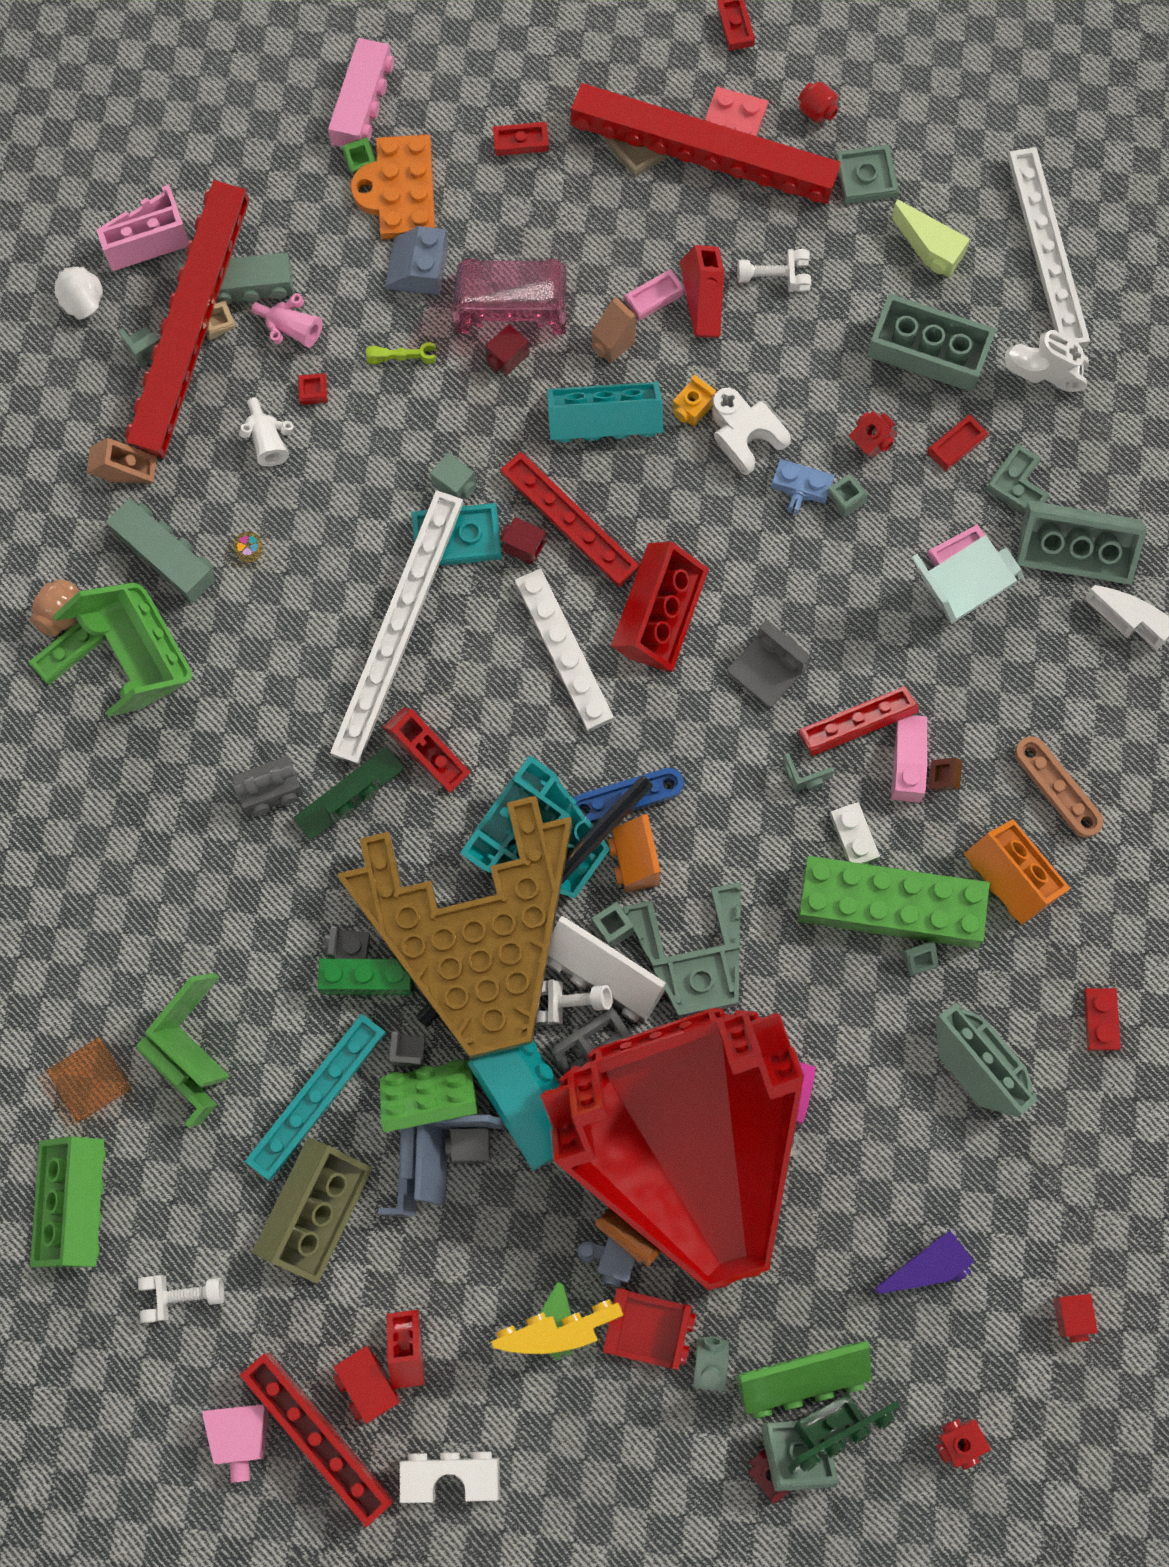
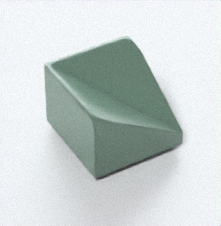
[827,473,868,517]

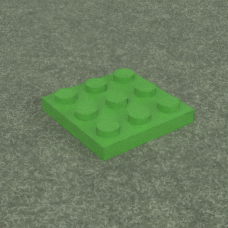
[380,1059,478,1133]

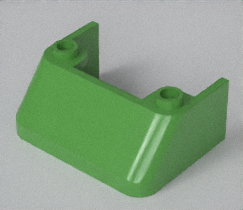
[53,583,192,717]

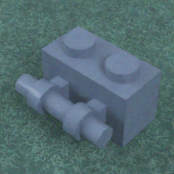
[578,1237,635,1288]

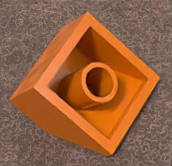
[607,814,661,893]

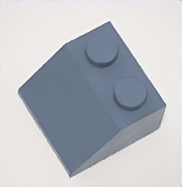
[385,226,448,295]

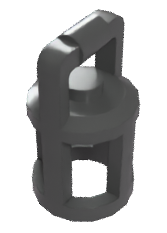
[551,1006,631,1074]

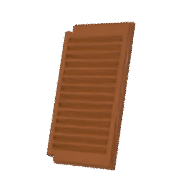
[595,1208,661,1266]

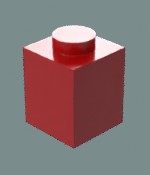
[1053,1294,1098,1343]

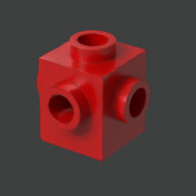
[849,411,898,458]
[936,1418,991,1470]

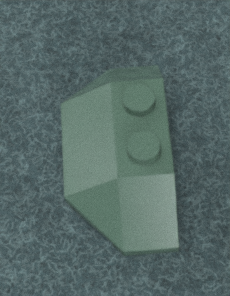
[935,1003,1038,1117]

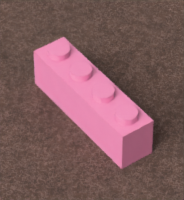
[328,38,394,147]

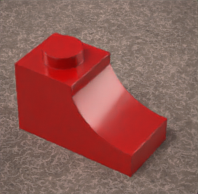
[387,1310,425,1389]

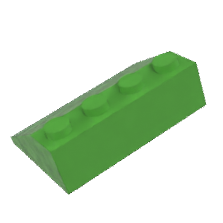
[735,1341,872,1419]

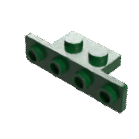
[294,747,404,840]
[788,1394,901,1474]

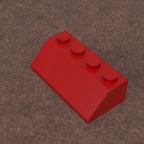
[611,541,709,672]

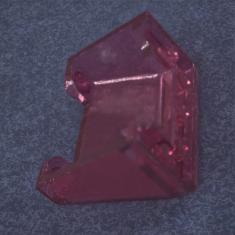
[453,258,567,334]

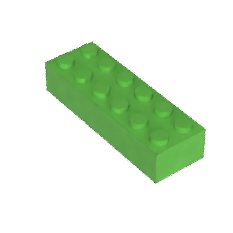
[797,856,990,949]

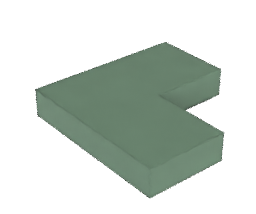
[985,443,1050,514]

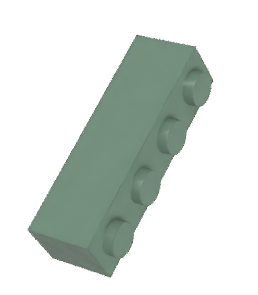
[177,252,294,305]
[106,498,216,603]

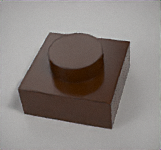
[928,757,962,792]

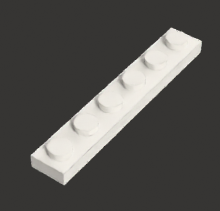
[515,568,614,733]

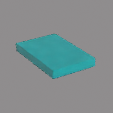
[411,503,502,566]

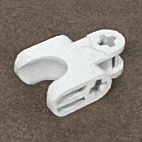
[1005,330,1089,392]
[712,388,791,475]

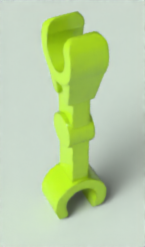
[366,342,436,365]

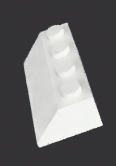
[547,916,666,1024]

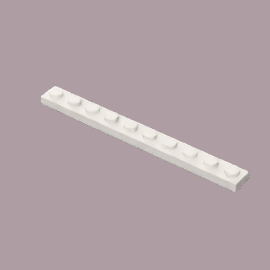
[330,490,464,766]

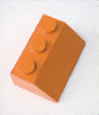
[964,819,1071,925]

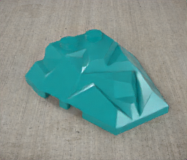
[460,755,610,898]

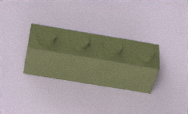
[252,1137,373,1284]

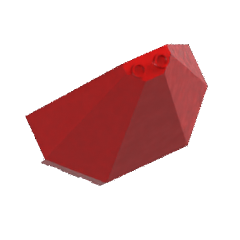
[540,1008,804,1290]

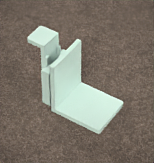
[912,535,1024,624]

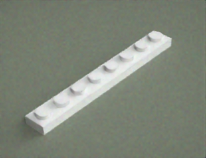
[1008,147,1090,347]

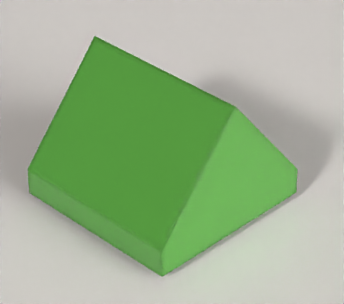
[341,137,375,173]

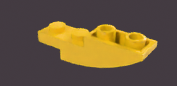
[491,1299,623,1354]

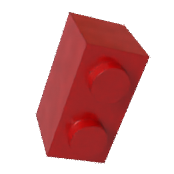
[333,1346,402,1424]

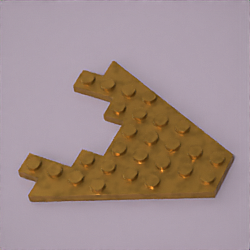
[338,796,572,1059]

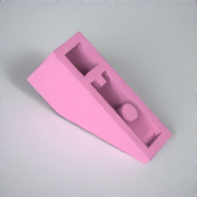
[891,715,927,803]

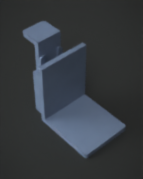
[378,1115,507,1217]

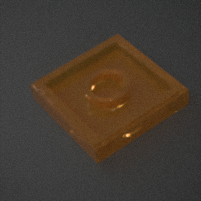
[46,1037,132,1123]

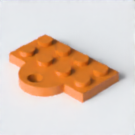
[351,134,435,239]

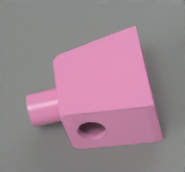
[203,1404,269,1483]

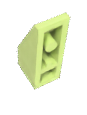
[892,200,970,278]

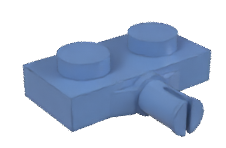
[771,459,835,514]

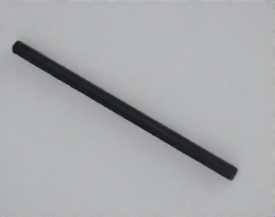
[417,776,653,1027]

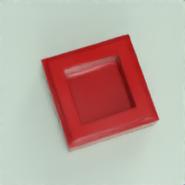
[298,373,328,405]

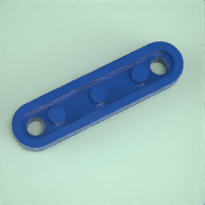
[573,768,684,823]

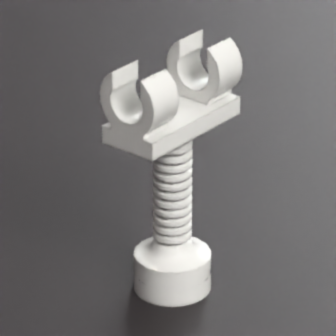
[737,249,811,292]
[536,980,613,1026]
[138,1275,224,1323]

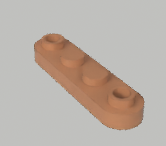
[1015,736,1103,838]

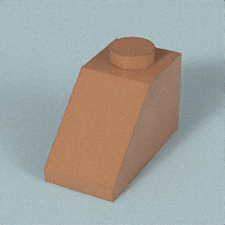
[592,297,636,363]
[87,438,157,484]

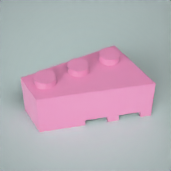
[97,184,189,272]

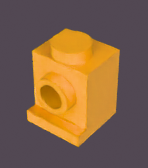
[672,374,716,427]

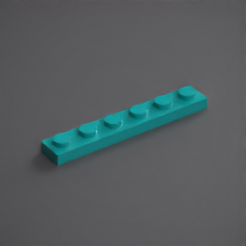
[244,1013,387,1182]

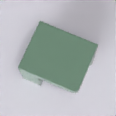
[118,327,160,367]

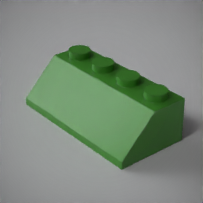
[30,1136,106,1268]

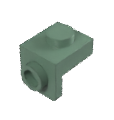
[693,1336,729,1391]

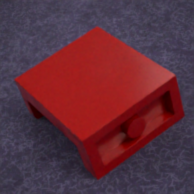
[603,1288,696,1370]

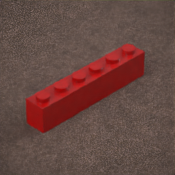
[239,1353,395,1528]

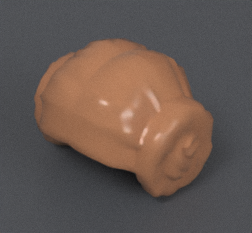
[30,579,79,637]

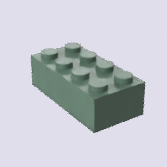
[867,293,996,392]

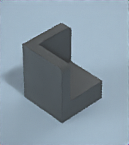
[389,1031,426,1069]

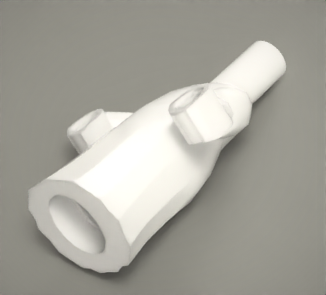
[239,398,294,467]

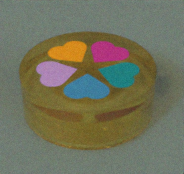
[233,532,264,562]

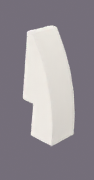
[1085,585,1169,651]

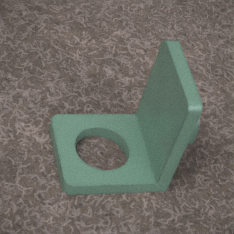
[782,753,834,792]

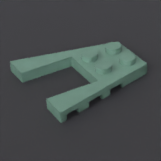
[623,882,741,1018]

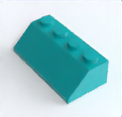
[547,382,664,443]
[467,1041,560,1171]

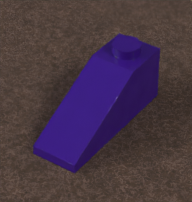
[872,1231,974,1295]

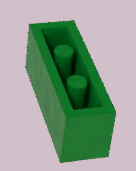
[318,959,414,996]

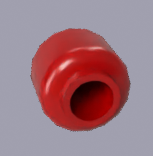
[798,81,839,124]

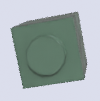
[430,453,476,499]
[591,902,634,948]

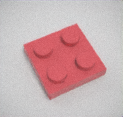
[705,87,768,136]

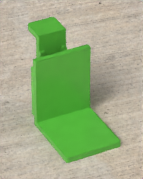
[136,973,230,1128]

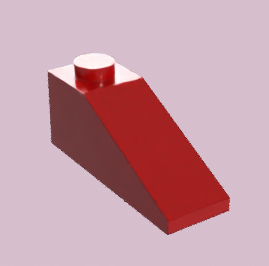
[382,707,471,793]

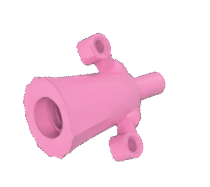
[251,293,323,348]

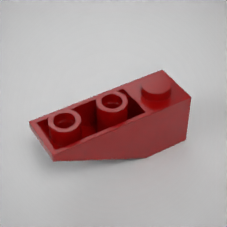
[679,245,724,338]

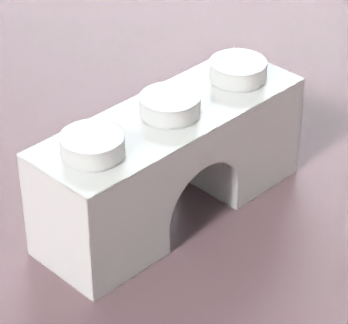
[400,1452,500,1503]

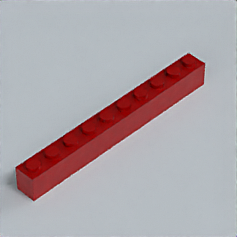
[570,83,841,204]
[125,180,250,459]

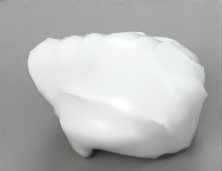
[55,266,103,320]

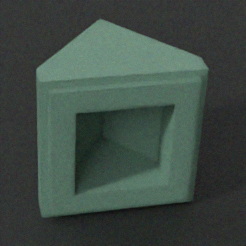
[900,941,939,976]

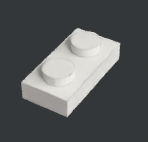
[830,802,880,864]

